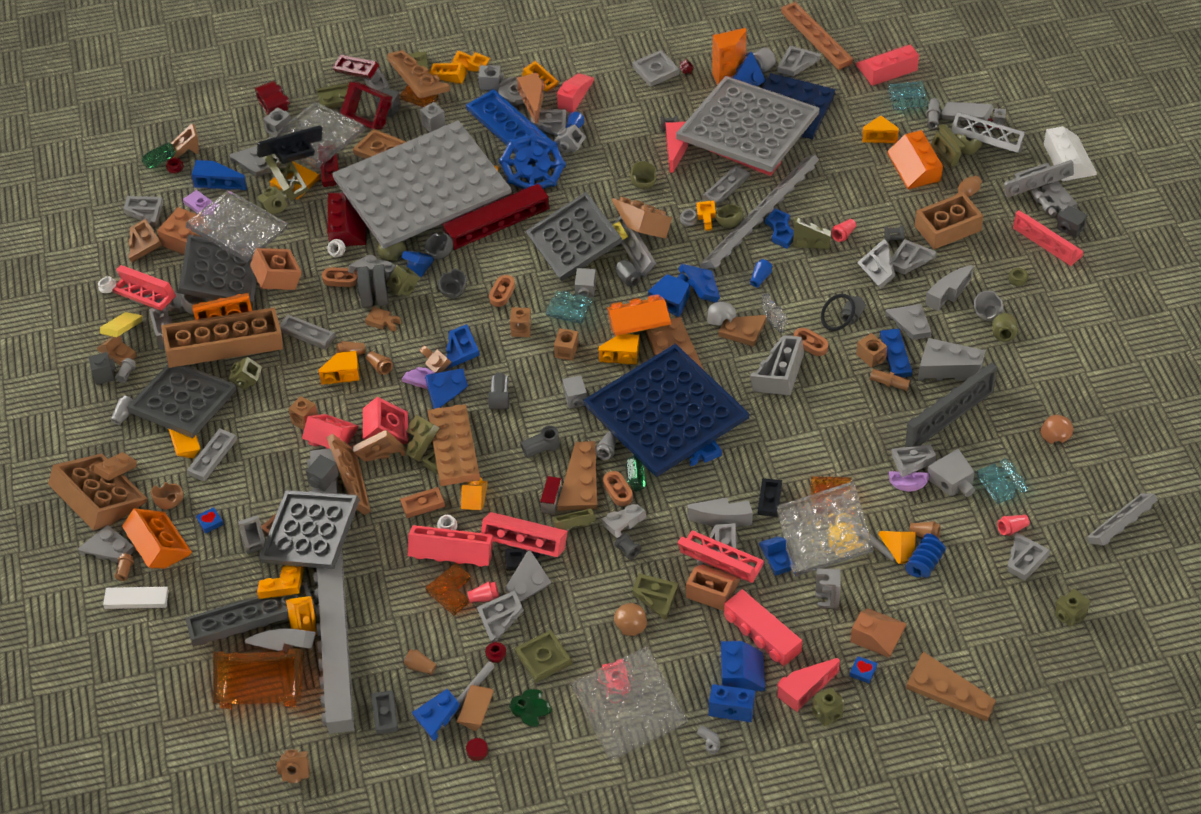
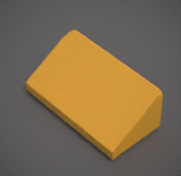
[168,428,200,458]
[286,596,318,636]

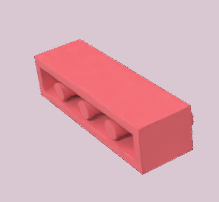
[481,512,568,558]
[408,525,493,567]
[724,589,802,667]

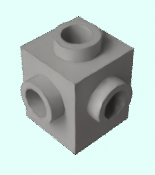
[554,124,586,154]

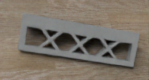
[951,112,1025,153]

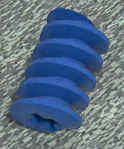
[905,533,946,578]

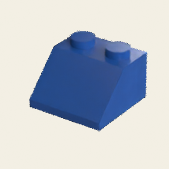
[721,641,765,691]

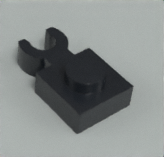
[504,549,541,571]

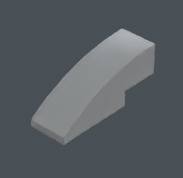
[925,265,974,311]
[687,498,753,527]
[238,515,265,554]
[245,629,316,653]

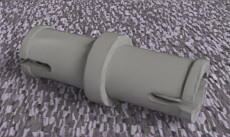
[926,98,941,129]

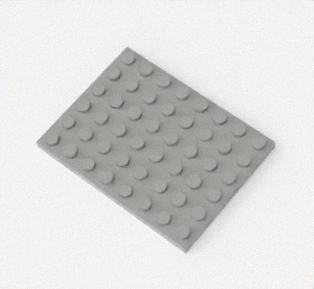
[332,120,511,249]

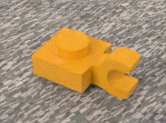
[696,200,716,231]

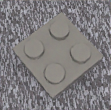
[632,50,680,87]

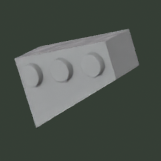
[750,335,805,395]
[918,338,986,381]

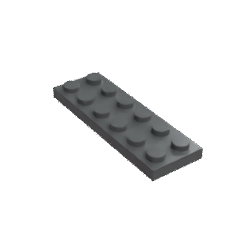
[905,363,998,447]
[185,582,316,647]

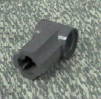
[488,373,509,409]
[520,425,560,458]

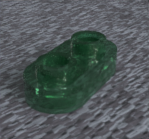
[141,143,176,168]
[626,455,645,492]

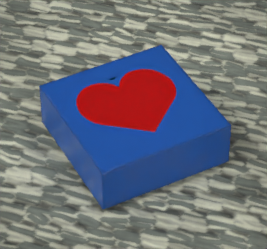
[196,507,224,534]
[849,656,878,684]

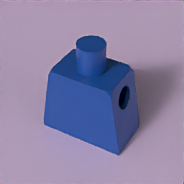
[648,273,690,317]

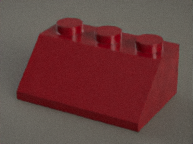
[327,192,366,247]

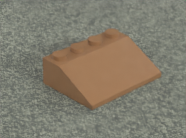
[48,454,148,531]

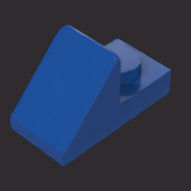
[402,251,434,277]
[759,536,794,576]

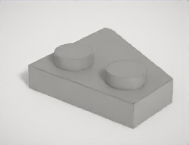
[892,444,936,477]
[1008,533,1050,581]
[477,590,524,643]

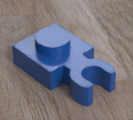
[688,440,722,466]

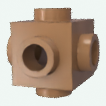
[277,750,310,783]

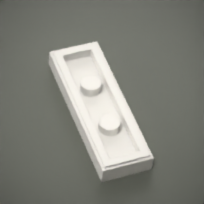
[103,587,169,609]

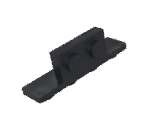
[257,125,323,164]

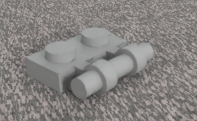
[1031,181,1078,217]

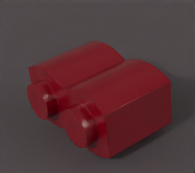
[255,81,290,115]

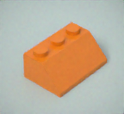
[712,28,747,85]
[887,130,943,189]
[192,293,252,320]
[607,295,671,336]
[122,508,192,569]

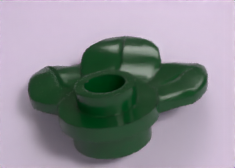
[510,689,553,727]

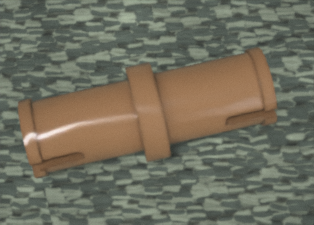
[870,368,911,391]

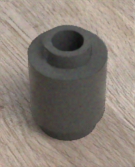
[615,260,641,287]
[841,296,866,324]

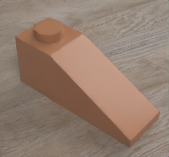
[517,72,545,124]

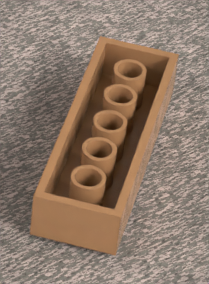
[161,307,283,368]

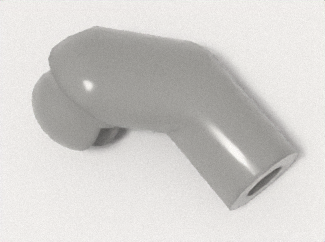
[697,725,720,754]

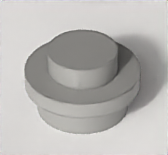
[680,209,698,226]

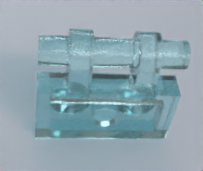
[888,81,928,111]
[546,291,592,324]
[977,458,1028,504]

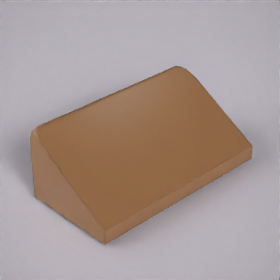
[457,685,494,731]

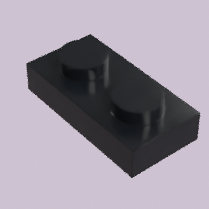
[758,478,782,517]

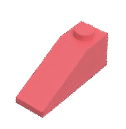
[557,73,594,113]
[666,122,688,173]
[777,658,840,712]

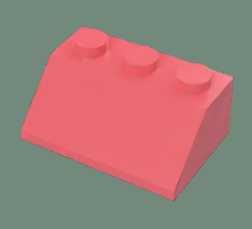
[856,44,919,86]

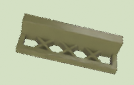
[264,155,309,201]

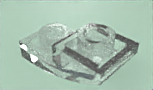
[762,294,788,333]

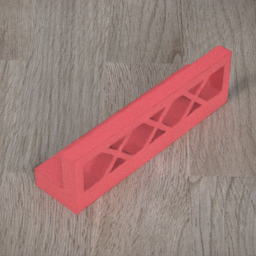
[1013,211,1084,266]
[112,265,176,311]
[678,530,764,583]

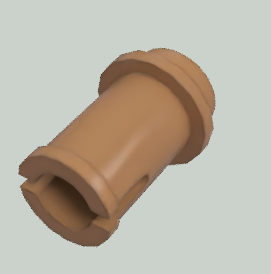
[114,554,134,581]

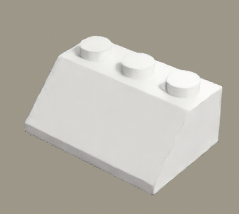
[1044,126,1097,181]

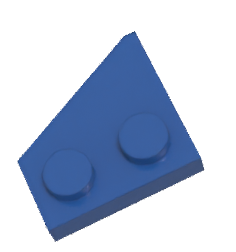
[732,51,766,86]
[678,264,720,302]
[446,324,480,369]
[425,368,468,409]
[411,689,460,741]

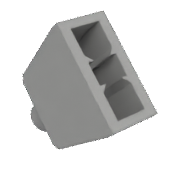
[927,449,975,497]

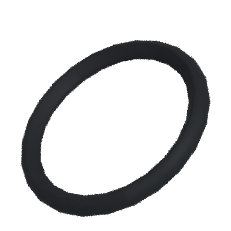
[821,294,856,331]

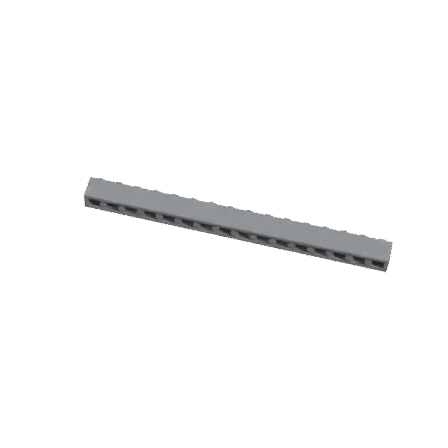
[307,448,355,734]

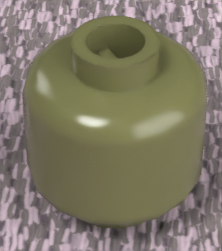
[992,313,1018,342]

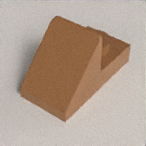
[168,124,199,158]
[97,336,137,366]

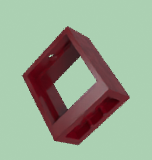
[340,82,392,130]

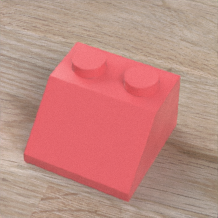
[363,397,409,444]
[302,414,359,449]

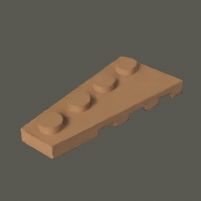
[387,50,450,99]
[326,434,371,515]
[557,441,597,511]
[906,652,996,721]

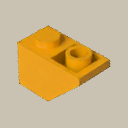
[598,334,640,365]
[319,351,359,385]
[461,477,488,510]

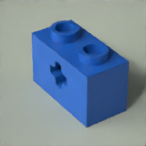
[709,684,755,723]

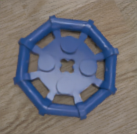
[499,133,566,189]

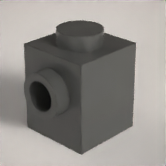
[375,88,401,118]
[1056,205,1088,238]
[88,352,116,385]
[306,455,339,491]

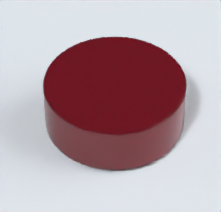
[466,738,488,761]

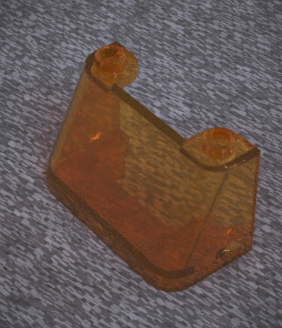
[213,649,304,709]

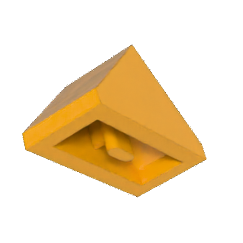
[862,115,899,143]
[878,531,916,564]

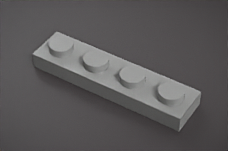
[614,216,656,277]
[1086,493,1158,546]

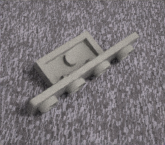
[1004,160,1074,198]

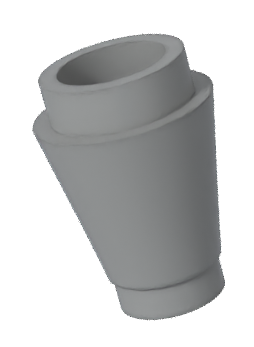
[110,396,133,425]
[595,432,617,460]

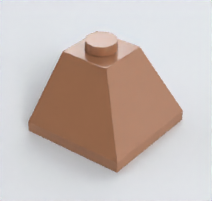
[851,608,906,658]

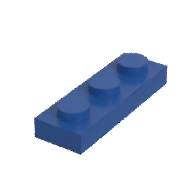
[880,328,912,378]

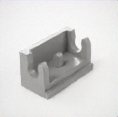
[149,308,173,350]
[815,569,841,610]

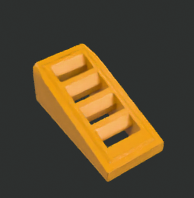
[522,61,559,92]
[429,63,467,84]

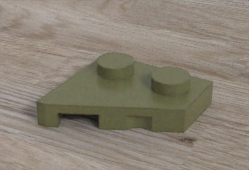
[632,573,678,620]

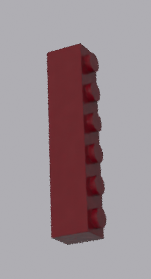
[442,184,550,250]

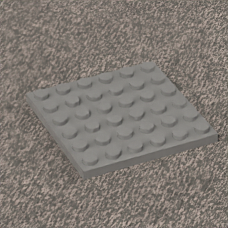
[676,76,819,173]

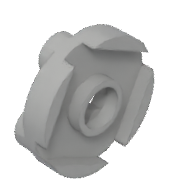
[498,77,524,107]

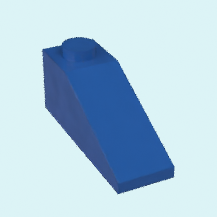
[192,160,247,190]

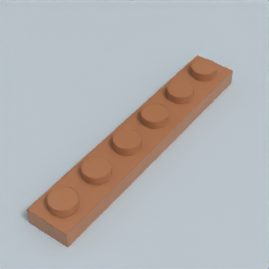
[781,2,853,70]

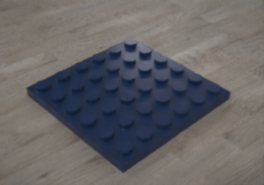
[583,343,749,477]

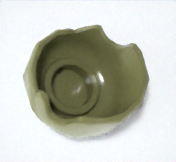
[956,133,983,155]
[630,161,657,189]
[715,204,743,228]
[377,241,407,261]

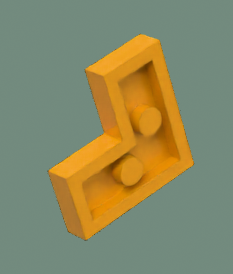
[257,565,304,599]

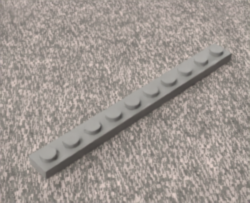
[700,155,819,269]

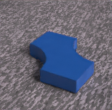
[765,208,794,249]

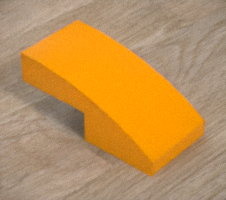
[452,51,490,72]

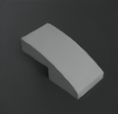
[364,68,389,91]

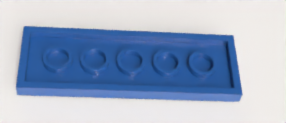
[466,89,553,165]

